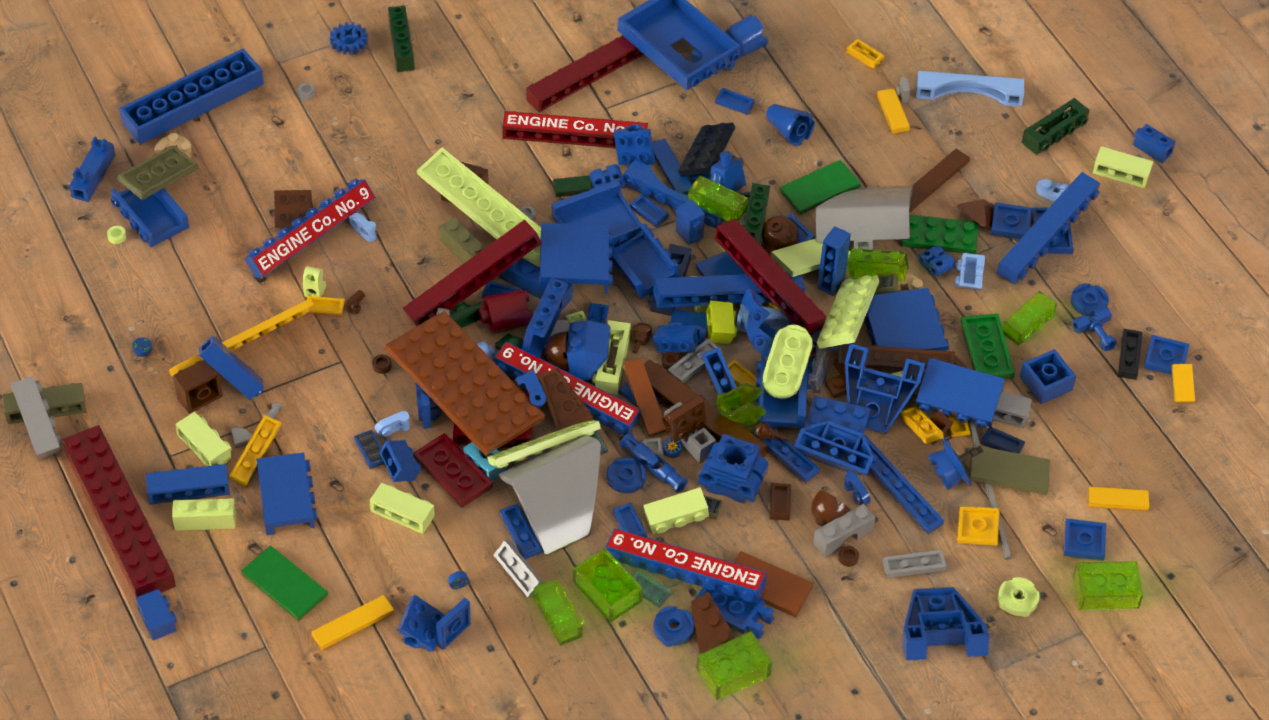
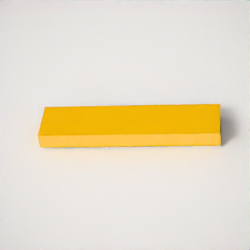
[229,415,282,487]
[312,595,394,650]

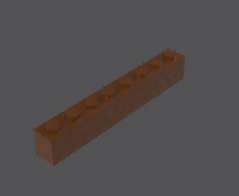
[644,359,767,457]

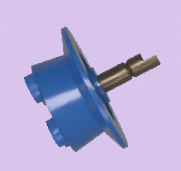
[928,438,984,491]

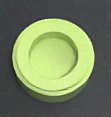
[107,226,127,244]

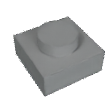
[896,78,910,103]

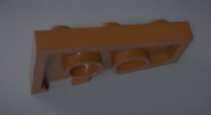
[538,368,595,430]
[691,592,738,664]

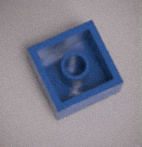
[1020,349,1076,404]

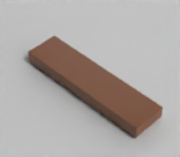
[622,358,667,436]

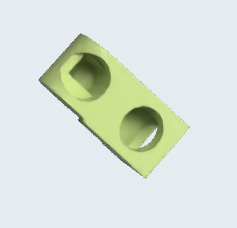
[303,266,326,297]

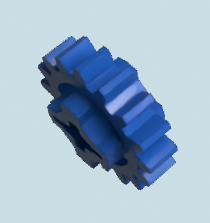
[330,22,368,55]

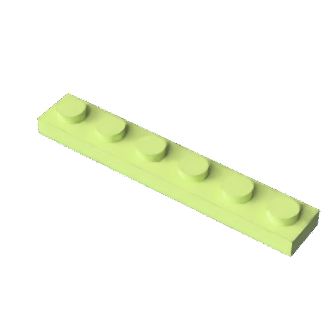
[487,419,601,468]

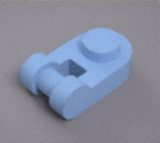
[1036,179,1069,202]
[349,213,376,242]
[375,411,410,437]

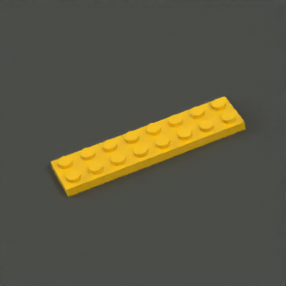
[168,298,314,377]

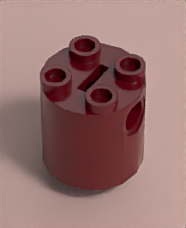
[479,289,533,334]

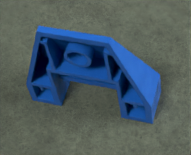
[845,343,926,433]
[903,587,989,660]

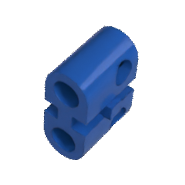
[589,164,625,189]
[918,245,955,277]

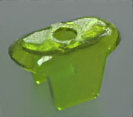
[716,383,766,426]

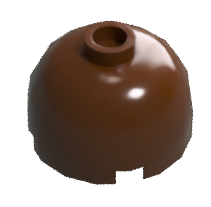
[762,216,799,249]
[544,331,569,370]
[811,490,851,527]

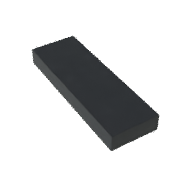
[1117,329,1142,380]

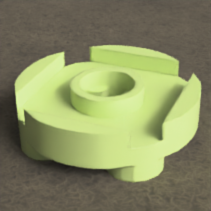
[998,577,1040,617]

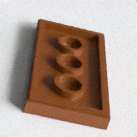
[734,551,814,617]

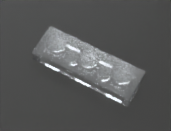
[808,345,831,394]

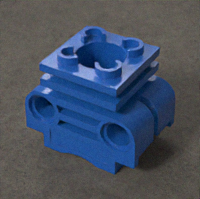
[698,434,768,504]

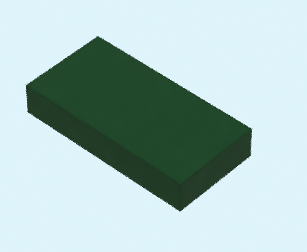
[553,175,592,197]

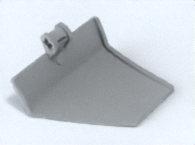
[816,186,913,259]
[499,435,601,554]

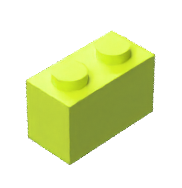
[706,301,737,345]

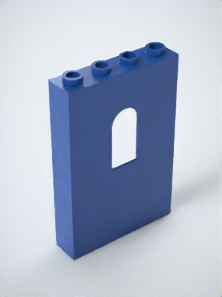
[618,0,741,91]

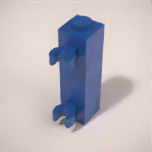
[69,136,115,202]
[199,335,264,400]

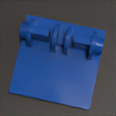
[668,308,707,344]

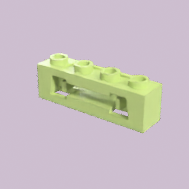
[592,320,631,395]

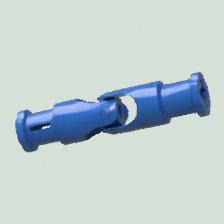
[620,433,688,493]

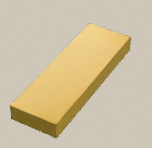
[877,88,910,134]
[899,406,944,444]
[1088,486,1149,511]

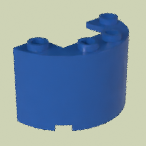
[741,288,814,357]

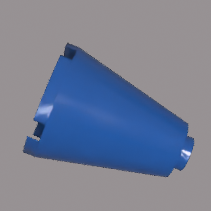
[766,104,815,146]

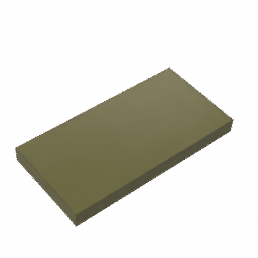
[118,145,198,200]
[969,445,1050,495]

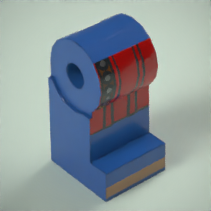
[514,370,546,409]

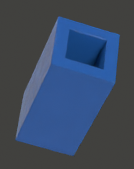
[1133,123,1176,163]
[653,325,698,352]

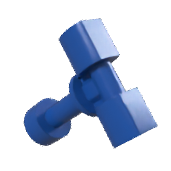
[1072,307,1117,351]

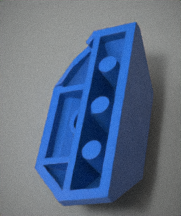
[567,318,611,381]
[794,420,874,475]

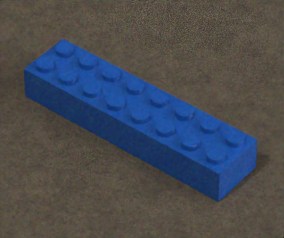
[119,48,264,145]

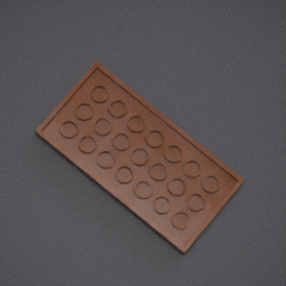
[385,311,545,456]

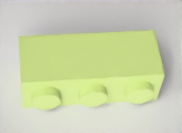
[1093,146,1153,188]
[175,412,232,466]
[370,483,435,534]
[644,487,709,534]
[172,499,236,531]

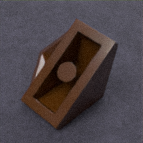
[957,199,995,230]

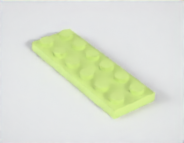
[817,275,879,349]

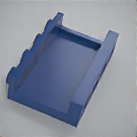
[110,188,189,247]
[609,223,680,299]
[522,277,568,358]
[754,354,807,428]
[916,358,1005,428]
[257,452,318,535]

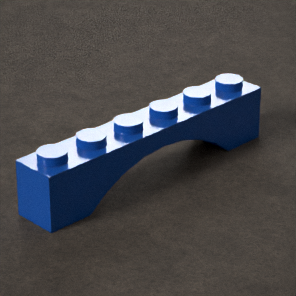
[624,159,729,229]

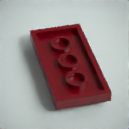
[413,433,493,508]

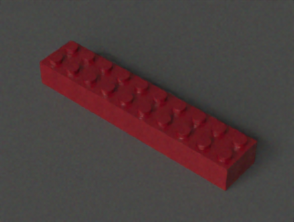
[62,425,176,598]

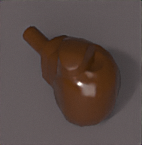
[630,323,653,354]
[755,421,788,441]

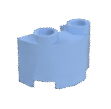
[955,253,985,290]

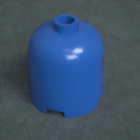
[725,14,768,57]

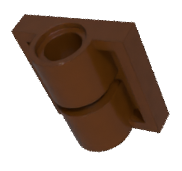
[274,190,313,228]
[662,395,706,443]

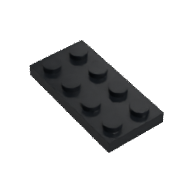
[678,122,735,176]

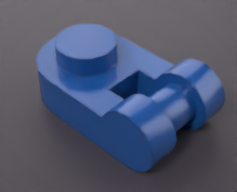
[844,471,871,505]

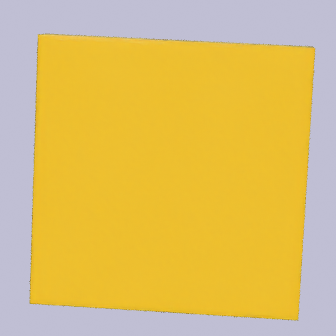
[957,506,1000,546]

